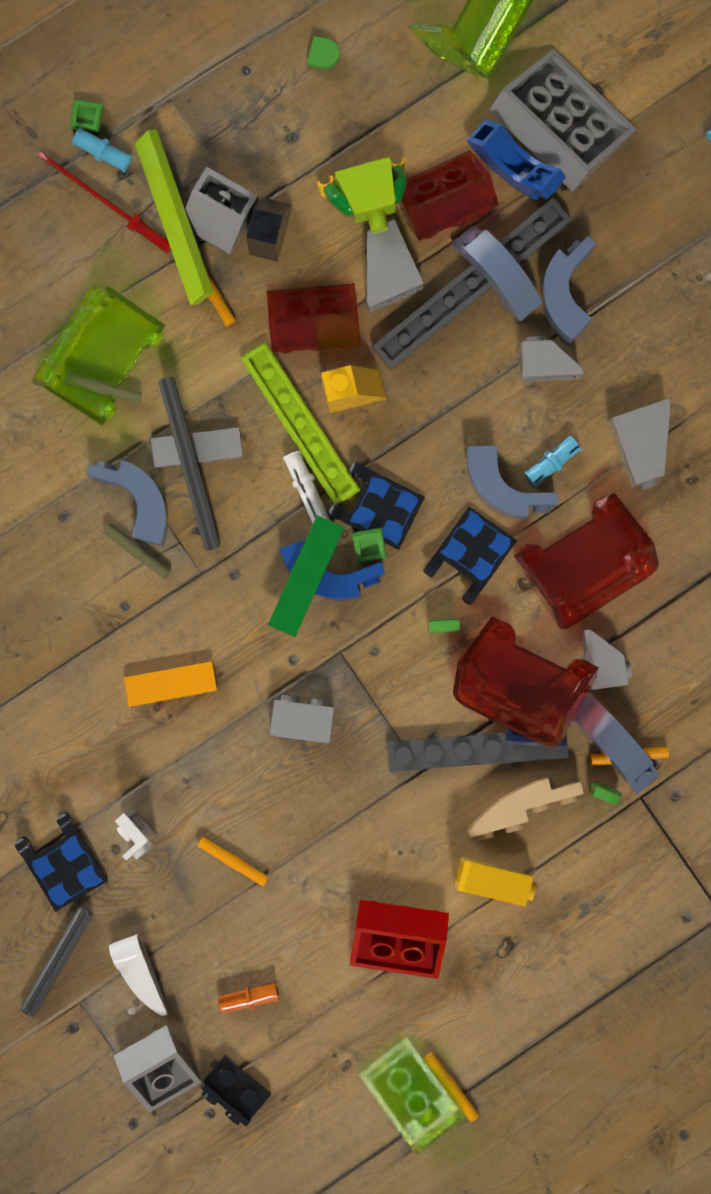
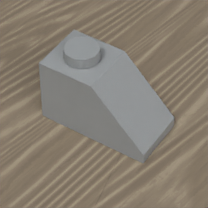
[519,336,583,382]
[581,629,632,690]

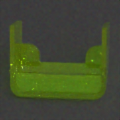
[408,0,533,78]

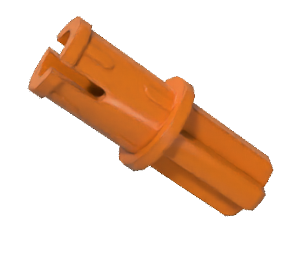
[218,982,279,1013]

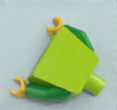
[317,157,407,234]

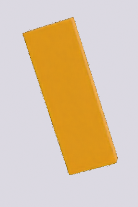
[124,661,218,707]

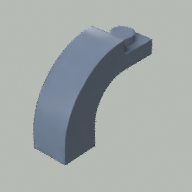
[452,225,543,321]
[541,236,597,346]
[466,446,558,520]
[87,460,169,547]
[568,694,659,795]

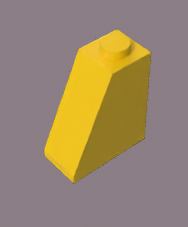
[321,365,386,413]
[454,856,537,907]

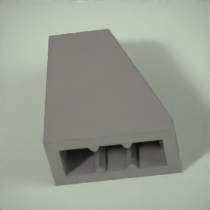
[367,219,424,313]
[609,398,671,491]

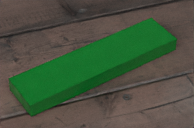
[268,515,344,638]

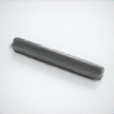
[20,907,93,1017]

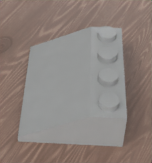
[489,49,637,192]

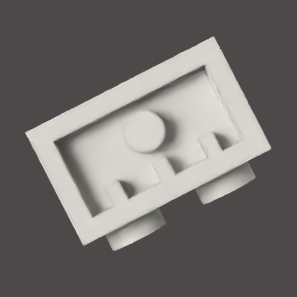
[115,808,156,861]

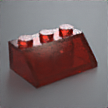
[398,150,499,241]
[267,283,361,353]

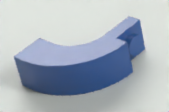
[466,119,566,200]
[280,539,385,601]

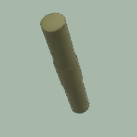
[64,372,142,404]
[103,523,171,579]

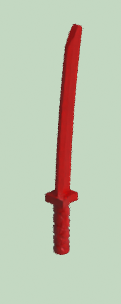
[38,151,171,253]

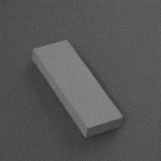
[151,427,243,469]

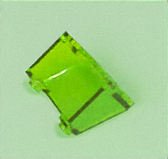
[32,284,166,426]

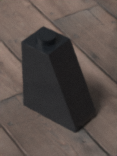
[246,197,292,262]

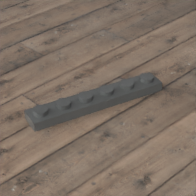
[387,733,569,772]

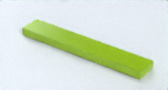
[135,129,213,305]
[240,342,360,505]

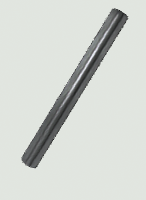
[158,377,220,551]

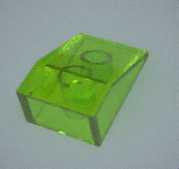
[359,1038,466,1155]

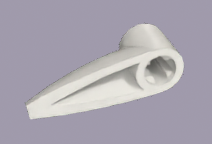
[109,934,168,1016]

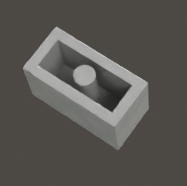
[270,695,334,743]

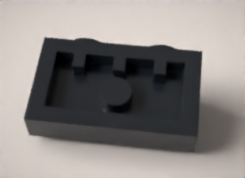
[200,1054,271,1127]

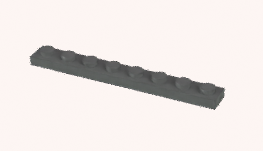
[372,198,572,371]

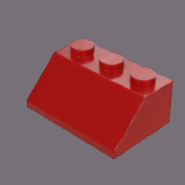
[349,899,449,979]

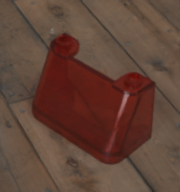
[514,492,659,629]
[453,616,599,748]

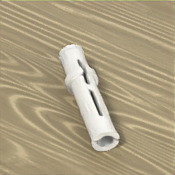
[283,450,331,523]

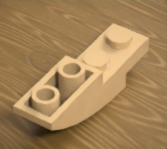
[467,778,584,841]

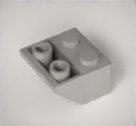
[185,167,259,255]

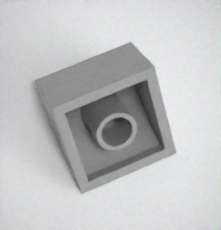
[114,1025,202,1113]

